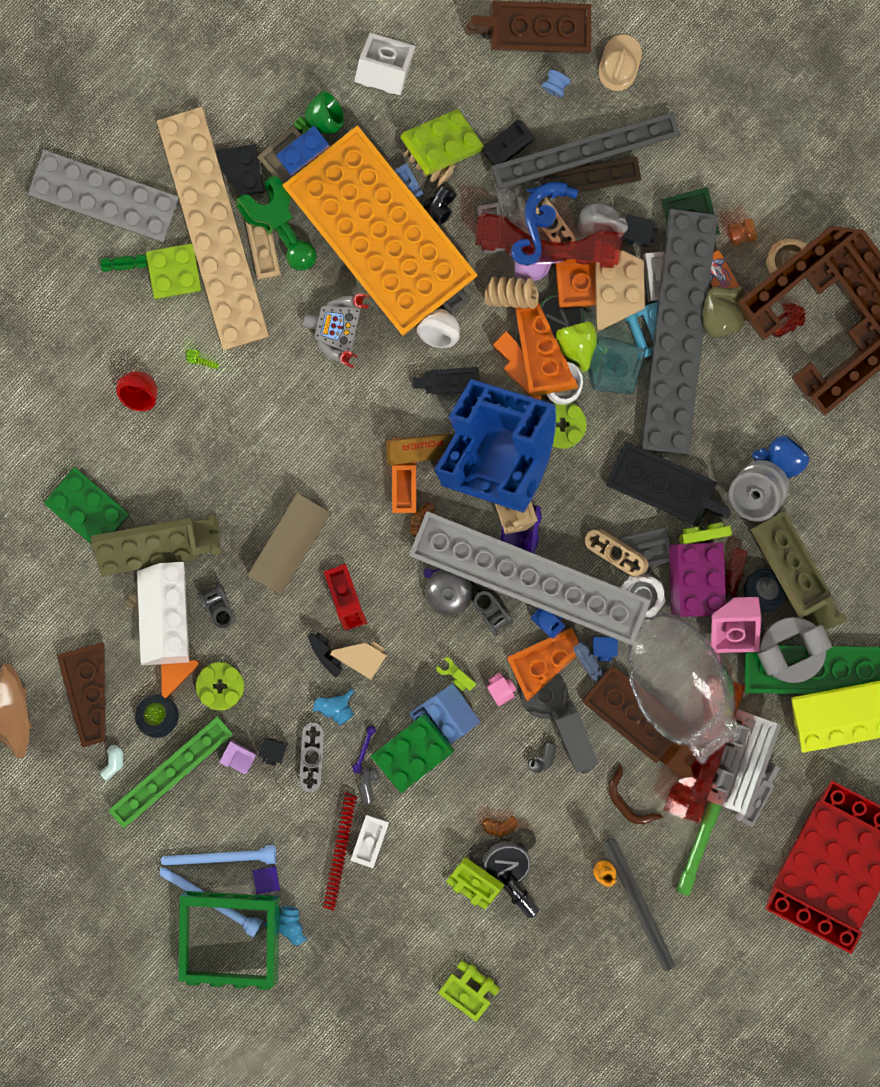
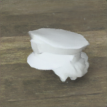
[620,573,666,618]

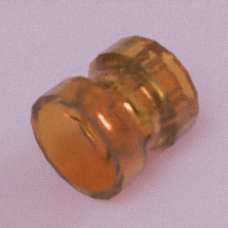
[728,218,757,247]

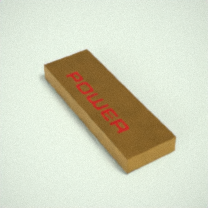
[386,433,454,465]

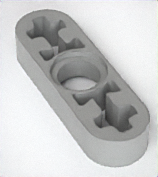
[299,722,324,792]

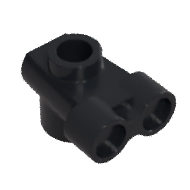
[423,185,457,225]

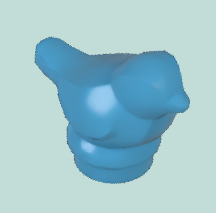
[312,688,355,726]
[264,906,307,946]

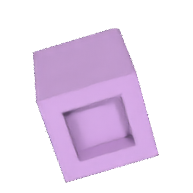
[219,740,257,774]

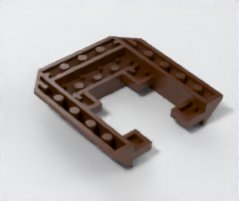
[737,226,880,416]

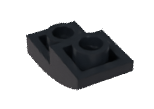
[308,632,343,678]

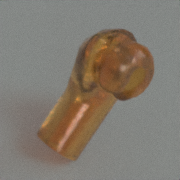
[481,816,519,837]

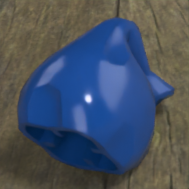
[751,435,809,479]

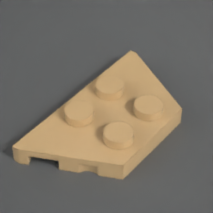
[594,239,645,332]

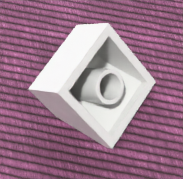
[354,33,416,95]

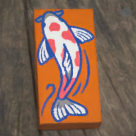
[710,250,740,289]

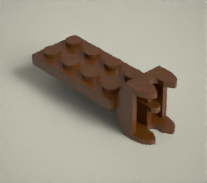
[582,665,707,779]

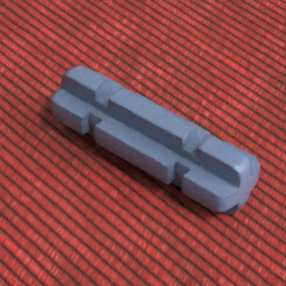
[573,642,604,681]

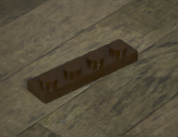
[543,156,642,199]

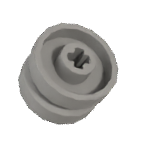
[729,460,789,522]

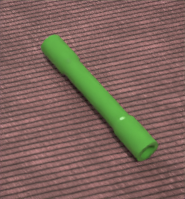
[676,801,722,896]

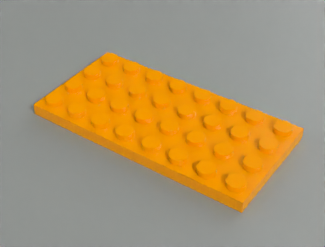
[282,125,478,336]

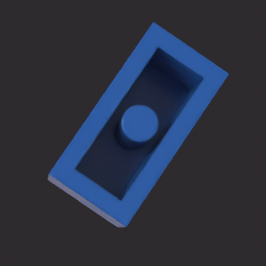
[276,126,329,178]

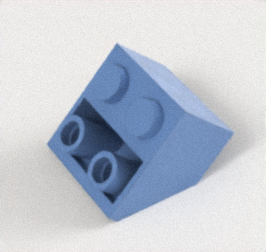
[409,683,480,744]

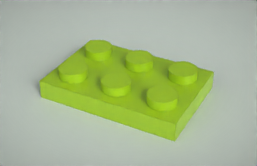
[400,109,484,176]

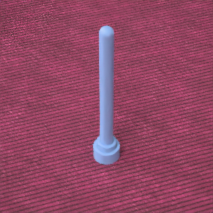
[161,845,276,866]
[159,868,263,938]

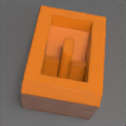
[161,660,200,698]

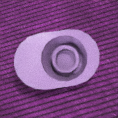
[509,250,567,281]

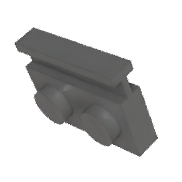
[619,527,670,570]

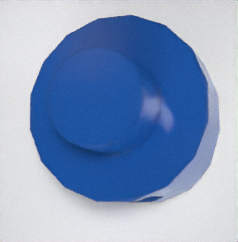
[531,608,565,639]

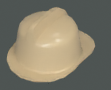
[598,34,642,91]

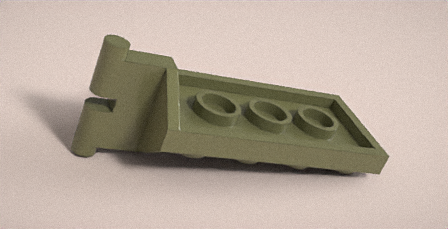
[751,510,846,631]
[91,515,221,576]

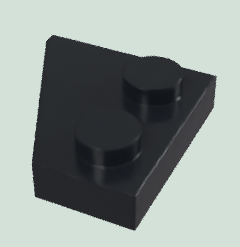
[216,144,264,196]

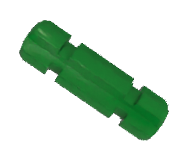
[100,254,148,272]

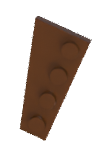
[57,642,106,747]

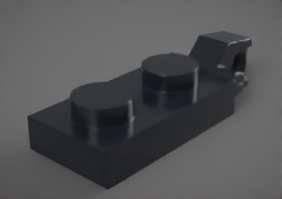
[413,367,479,395]

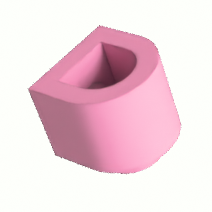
[486,673,517,707]

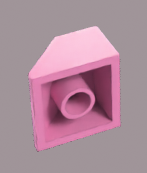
[711,597,761,653]

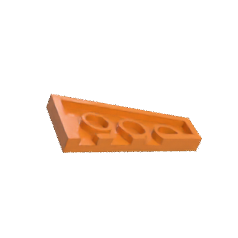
[515,302,578,397]

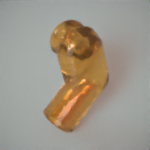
[410,502,435,537]

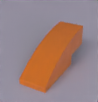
[493,331,542,400]
[392,437,416,513]

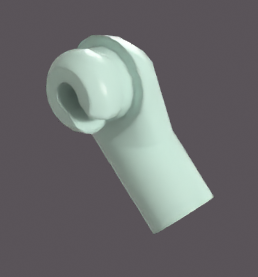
[99,745,124,781]

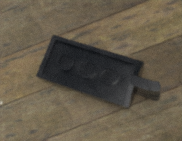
[606,442,731,527]

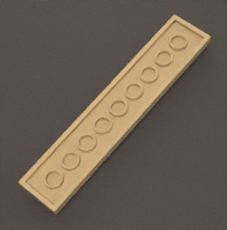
[157,107,270,351]

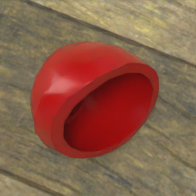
[116,371,158,412]

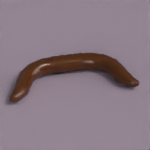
[608,765,663,825]

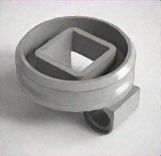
[757,617,832,683]

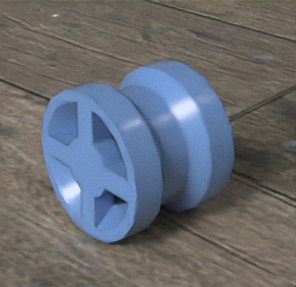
[541,70,571,98]

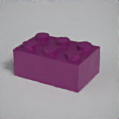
[669,543,726,617]

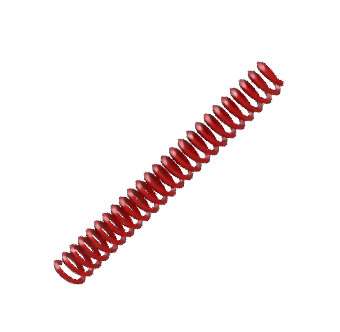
[322,792,357,911]

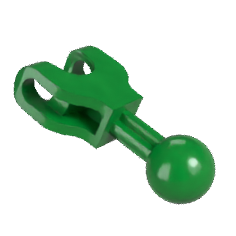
[236,176,317,271]

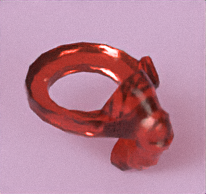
[772,303,806,337]

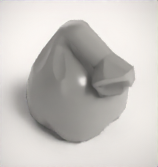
[577,203,628,243]

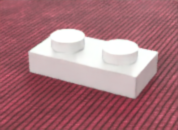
[351,814,389,868]

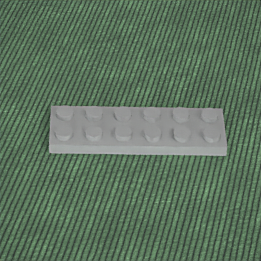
[28,150,179,243]

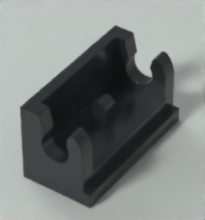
[482,120,535,165]

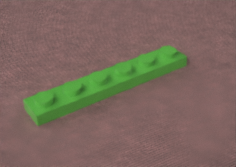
[108,716,233,829]

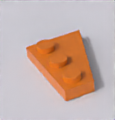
[507,628,579,701]

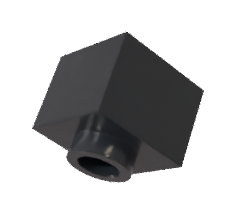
[258,737,288,766]

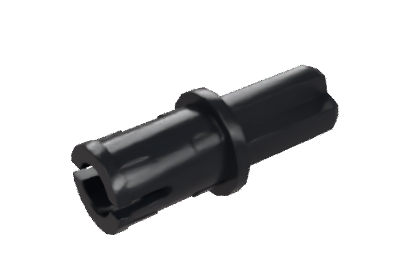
[502,875,539,918]

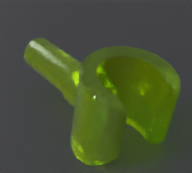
[186,350,219,369]

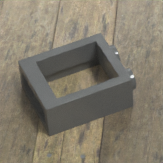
[550,701,599,774]

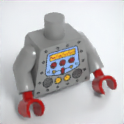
[303,293,370,368]

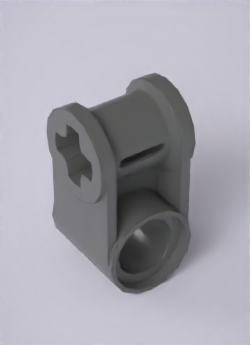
[198,582,236,629]
[473,590,514,636]

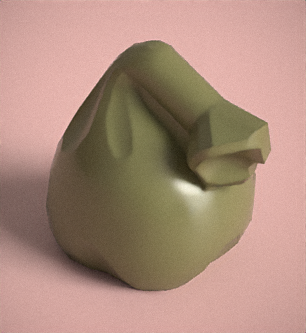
[702,286,745,338]

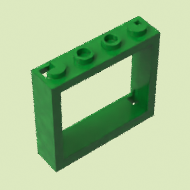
[179,891,280,990]

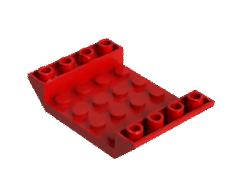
[765,780,880,954]

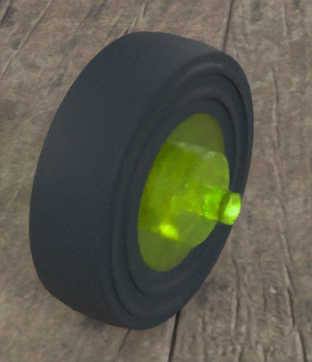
[135,694,179,738]

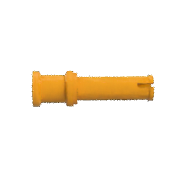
[593,860,616,887]

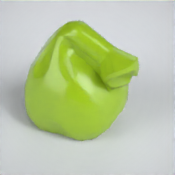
[555,321,597,372]

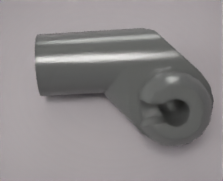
[528,742,557,773]
[359,768,379,804]

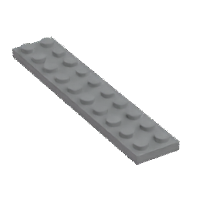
[409,511,651,646]

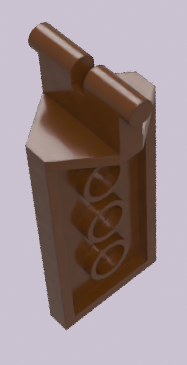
[464,1,591,54]

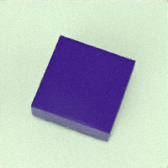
[252,866,280,894]

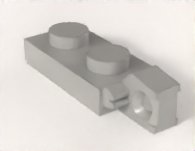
[734,761,780,827]

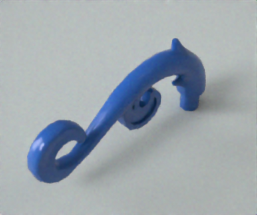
[511,182,579,266]

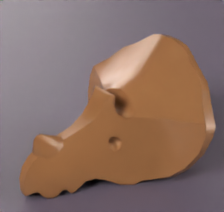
[0,663,32,759]

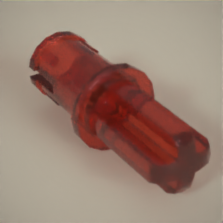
[725,548,748,597]

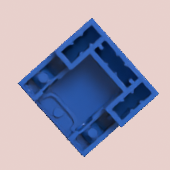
[434,379,556,513]

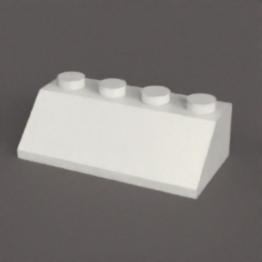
[137,562,189,665]

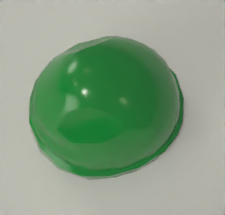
[305,90,344,134]

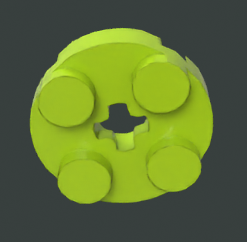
[552,402,587,449]
[196,662,245,710]

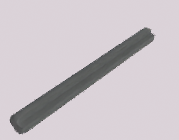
[604,838,675,971]

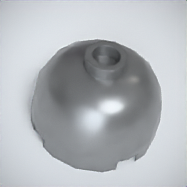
[425,569,473,616]

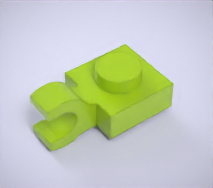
[436,657,476,691]

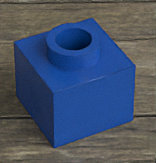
[592,637,618,661]

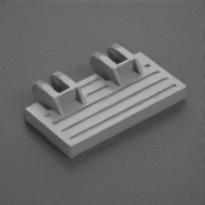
[698,709,782,816]

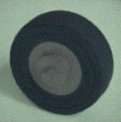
[743,569,787,612]

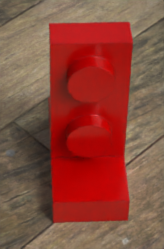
[324,564,368,632]

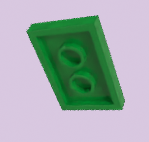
[43,467,130,545]
[371,713,455,793]

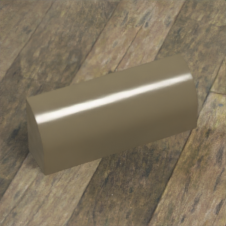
[248,493,331,595]

